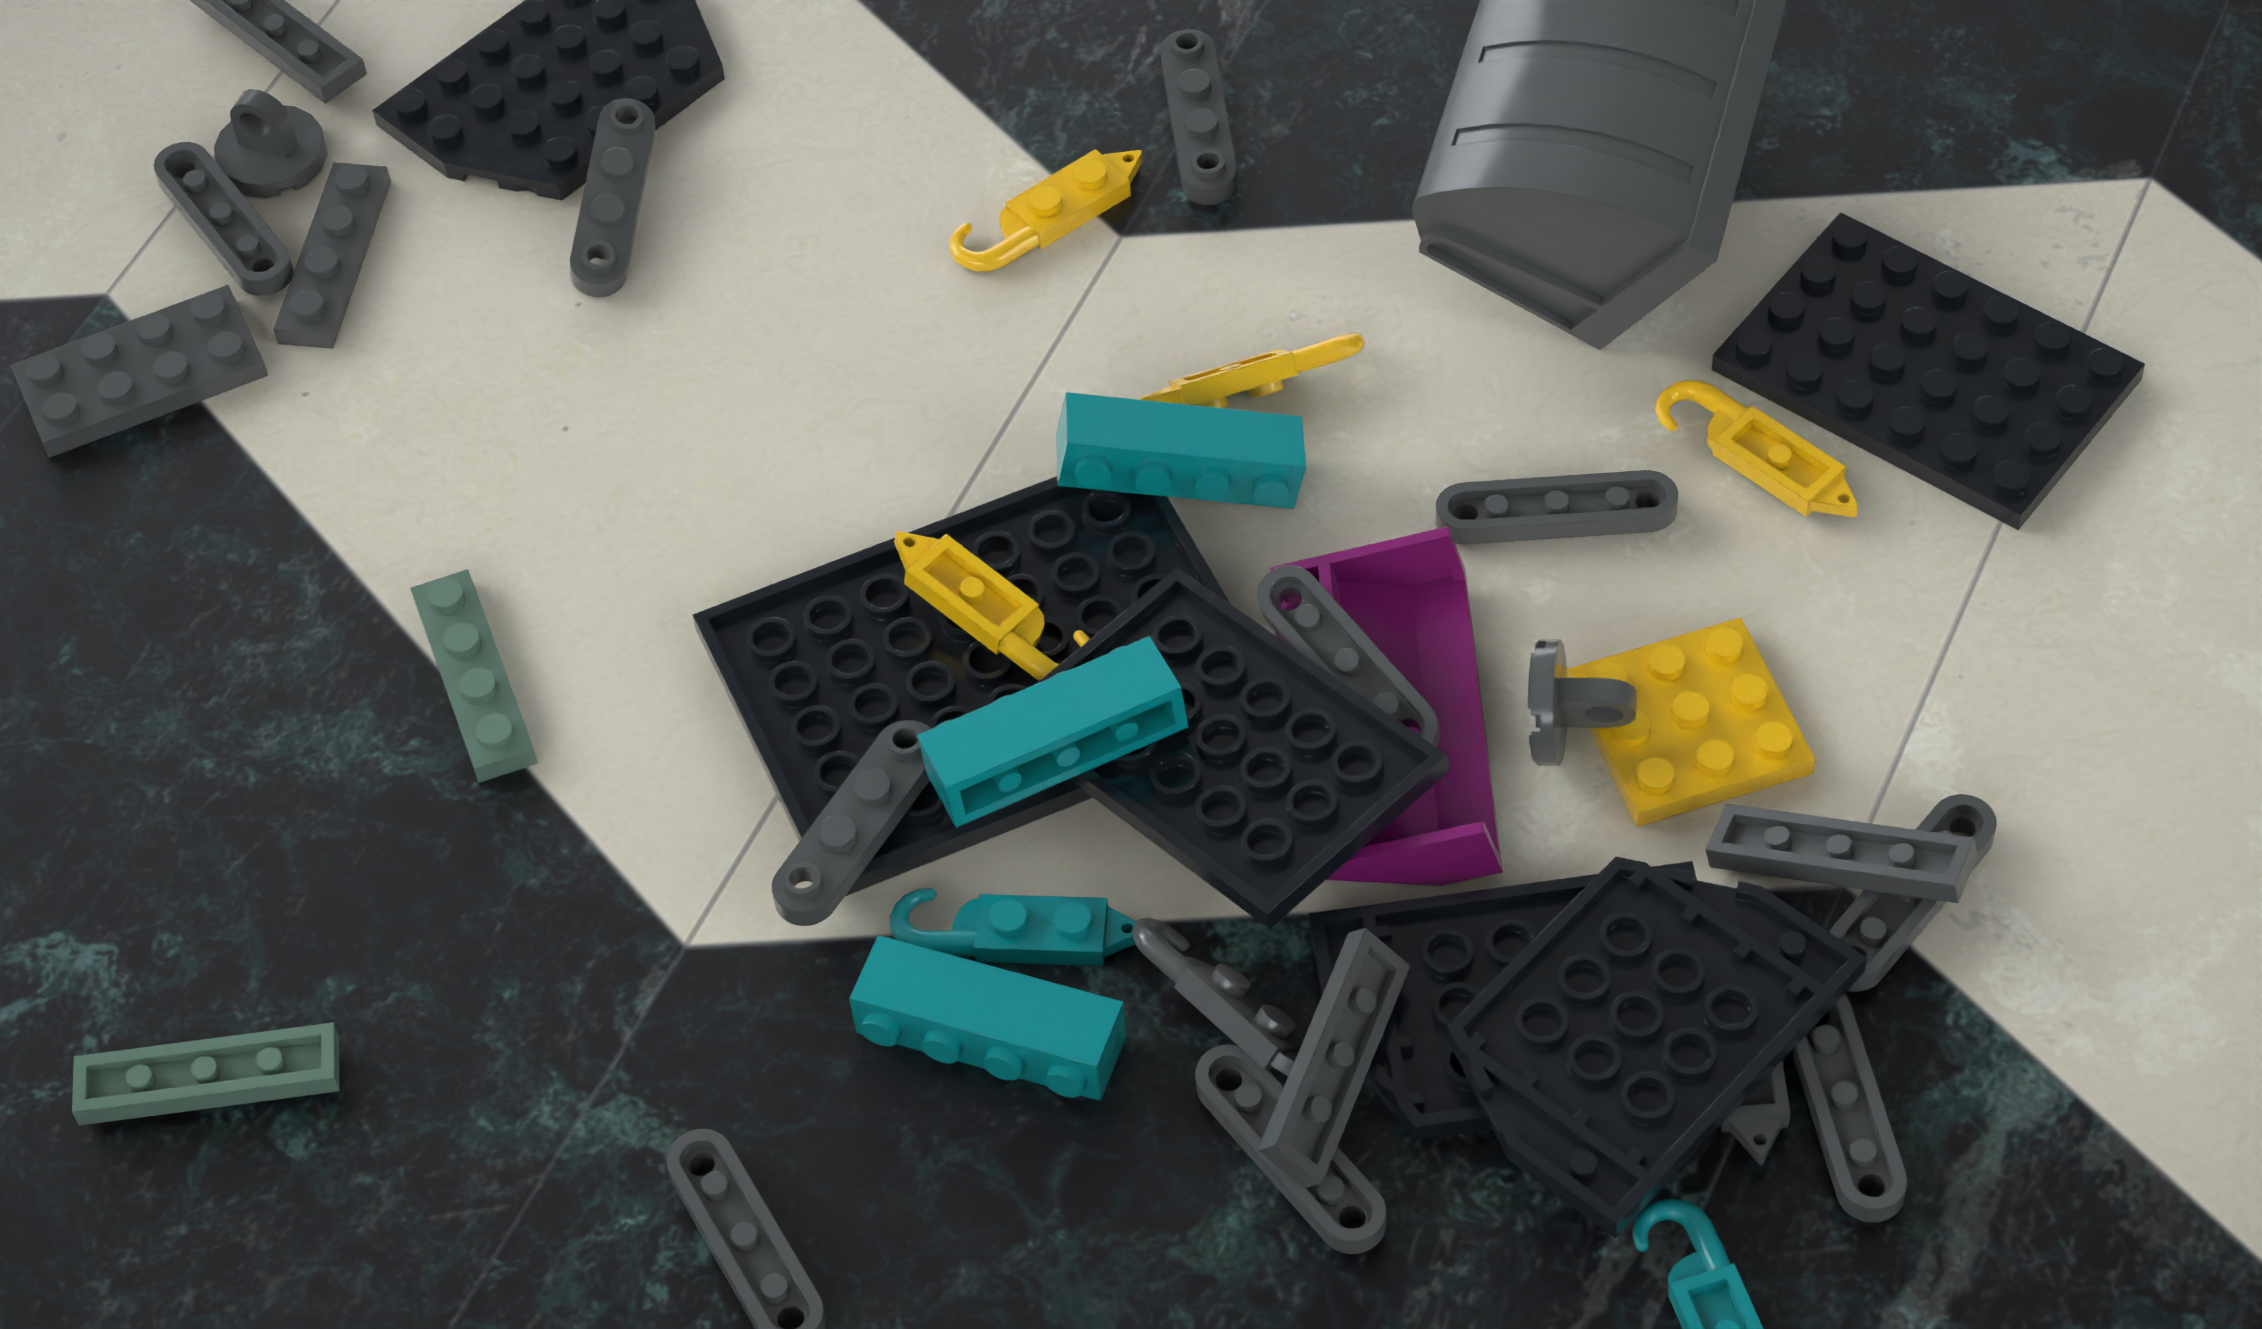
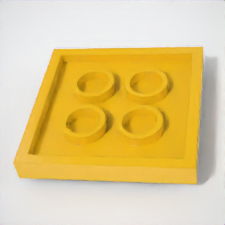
[1567,617,1815,827]

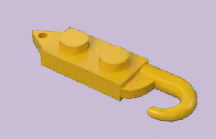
[949,149,1143,272]
[1140,332,1365,408]
[1655,380,1858,518]
[894,531,1091,681]

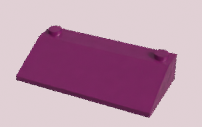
[1270,526,1503,886]

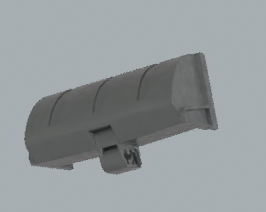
[1412,0,1787,350]

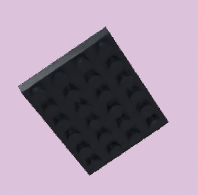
[1712,212,2145,530]
[1036,567,1449,929]

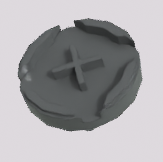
[214,89,327,198]
[1528,639,1637,766]

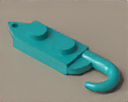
[890,888,1136,966]
[1632,1198,1763,1329]

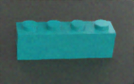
[1056,392,1306,509]
[917,636,1188,828]
[849,935,1127,1101]

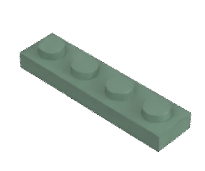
[410,569,538,783]
[72,1022,340,1126]

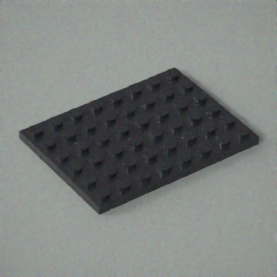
[692,476,1231,896]

